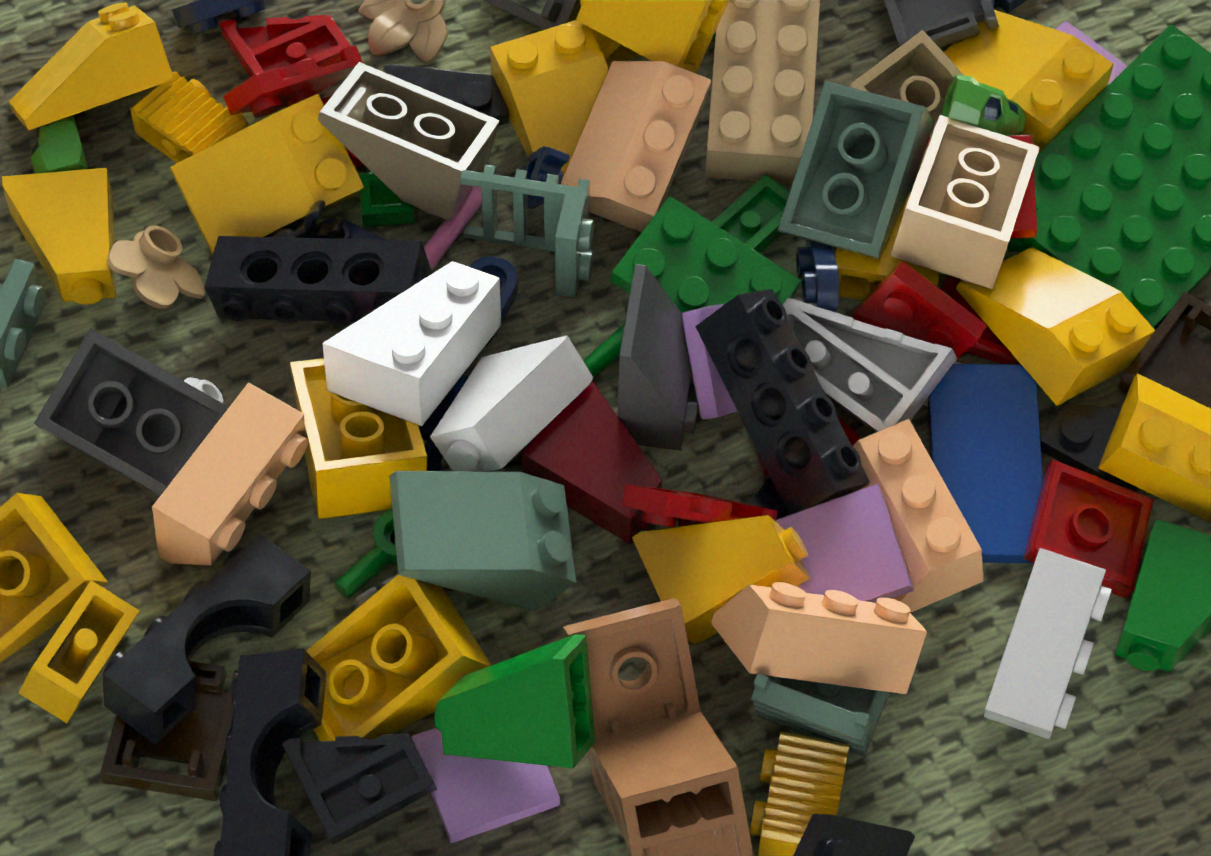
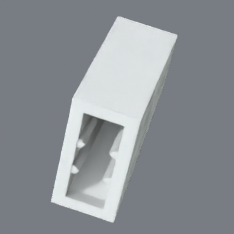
[430,335,593,472]

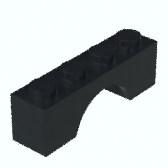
[103,534,311,745]
[214,649,326,856]

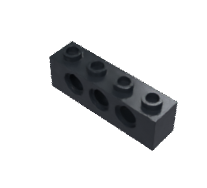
[204,236,432,324]
[695,289,870,515]

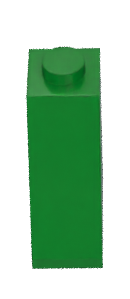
[1115,519,1211,672]
[435,634,596,769]

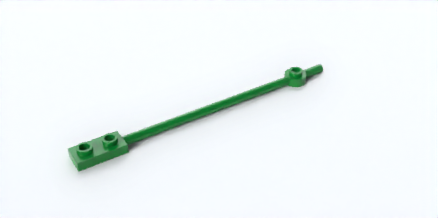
[334,174,790,599]

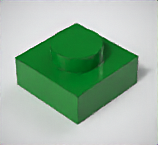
[359,172,414,227]

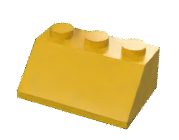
[1098,373,1211,522]

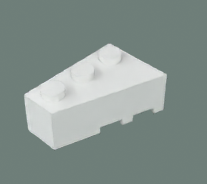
[323,261,501,426]
[783,298,957,432]
[984,548,1112,740]

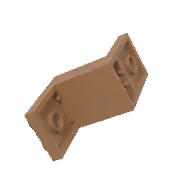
[563,598,754,856]

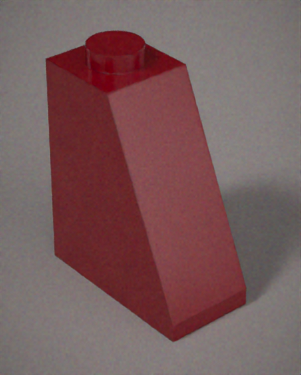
[522,381,662,544]

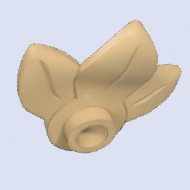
[358,0,448,63]
[107,226,205,309]

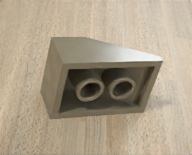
[318,62,500,221]

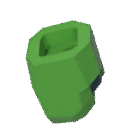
[941,75,1026,136]
[31,115,88,174]

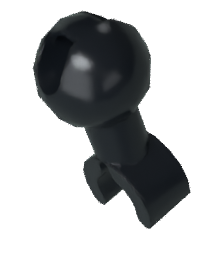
[271,200,344,239]

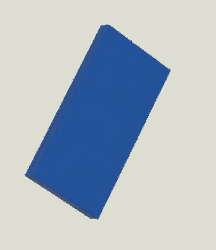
[928,364,1043,564]

